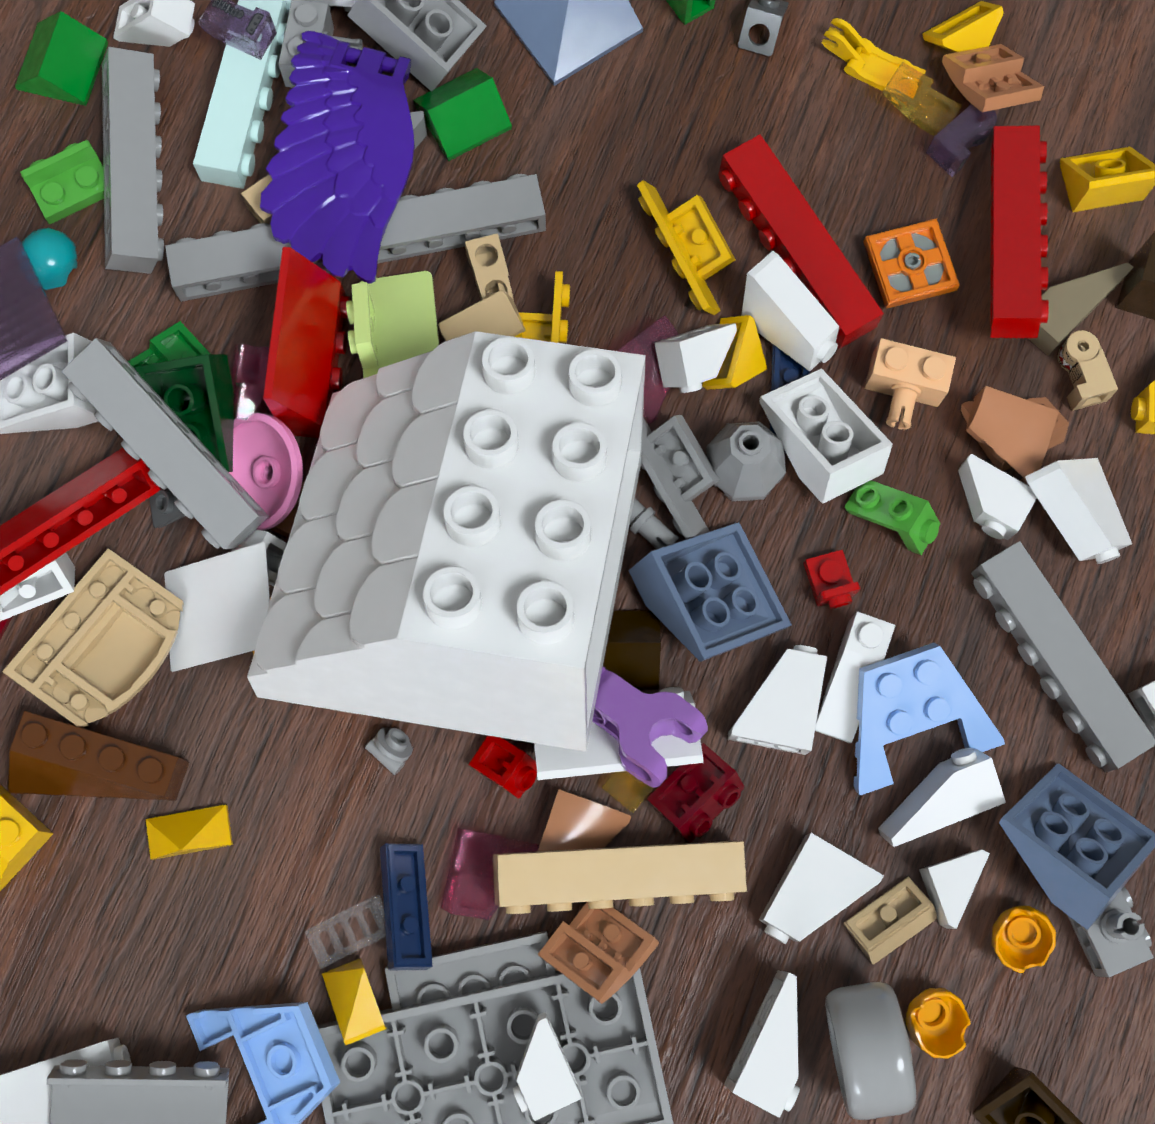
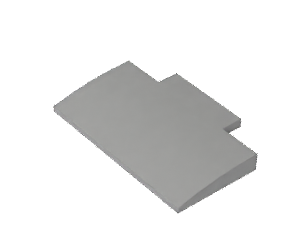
[317,931,673,1124]

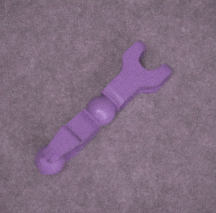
[592,667,708,788]

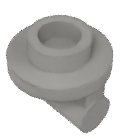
[365,727,413,775]

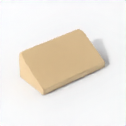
[438,290,526,341]
[844,876,937,964]

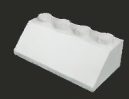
[534,687,703,780]

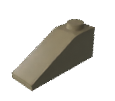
[1028,263,1134,356]

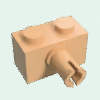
[864,338,956,430]

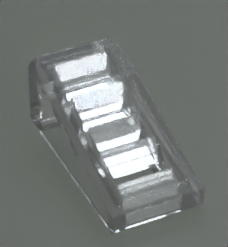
[304,894,386,969]

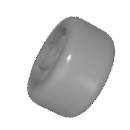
[825,982,916,1120]

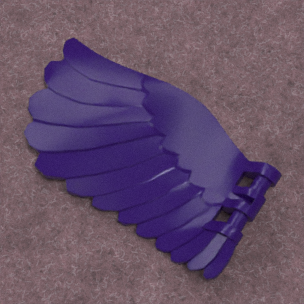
[260,31,415,284]

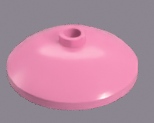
[229,413,303,531]

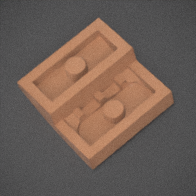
[942,44,1044,112]
[538,902,659,1004]

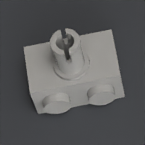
[278,0,363,88]
[1068,887,1154,977]

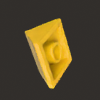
[1060,147,1155,212]

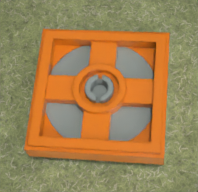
[863,218,960,309]

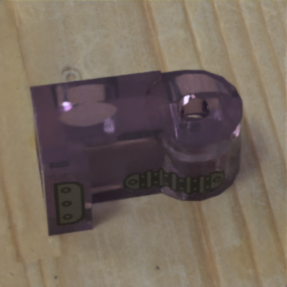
[198,0,277,60]
[926,105,997,177]

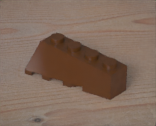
[9,711,190,801]

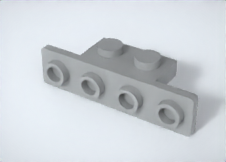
[641,415,720,540]

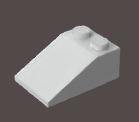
[0,333,98,434]
[759,369,893,504]
[724,970,800,1118]

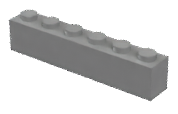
[102,47,164,274]
[62,338,269,549]
[971,541,1155,773]

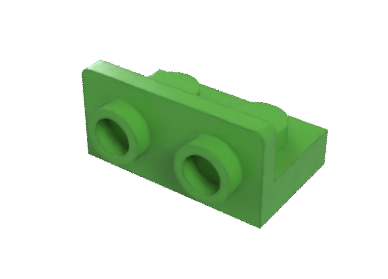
[20,140,104,224]

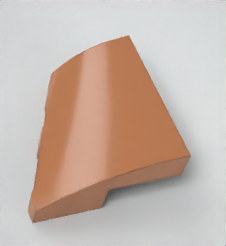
[966,386,1059,486]
[538,789,631,851]

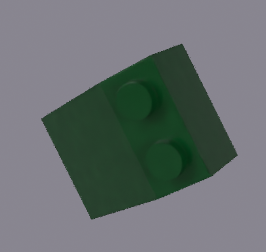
[135,354,234,472]

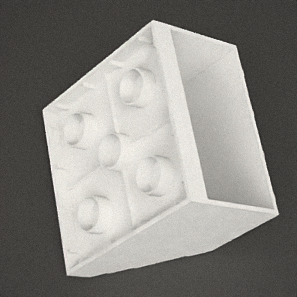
[247,331,646,752]

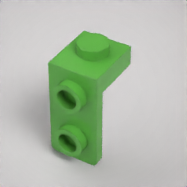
[845,480,941,555]

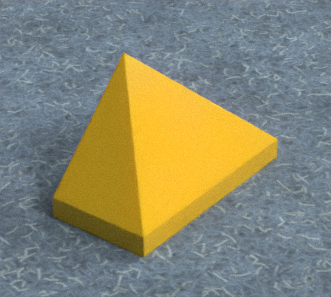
[922,1,1004,53]
[702,315,767,390]
[146,805,233,860]
[322,958,386,1046]

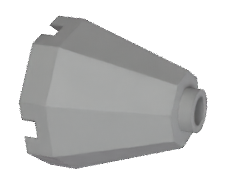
[706,421,786,501]

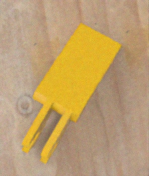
[821,18,926,102]

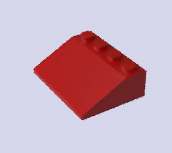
[263,247,351,438]

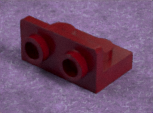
[647,743,745,843]

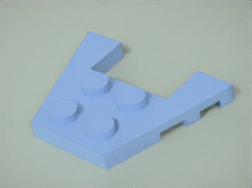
[854,643,1005,795]
[186,1002,340,1124]

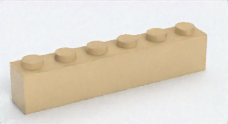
[493,841,747,914]

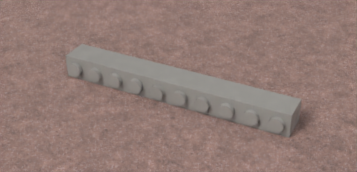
[165,174,546,302]

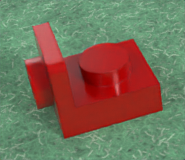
[803,549,860,609]
[468,736,537,799]

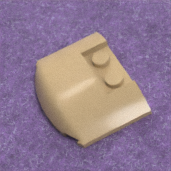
[2,548,184,728]

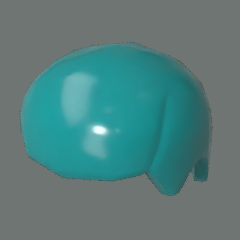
[18,228,78,290]

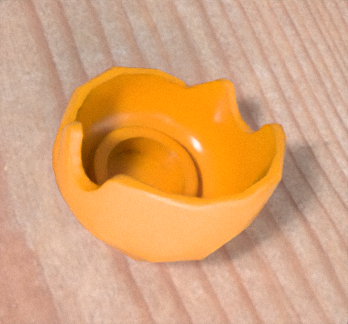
[992,906,1056,973]
[905,988,971,1059]

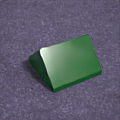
[15,11,108,106]
[413,68,512,161]

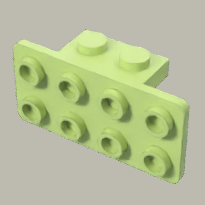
[346,271,439,378]

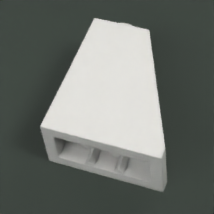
[741,251,839,371]
[1025,458,1132,564]
[727,645,827,755]
[759,833,884,944]

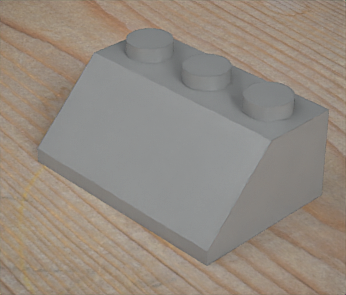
[347,0,487,91]

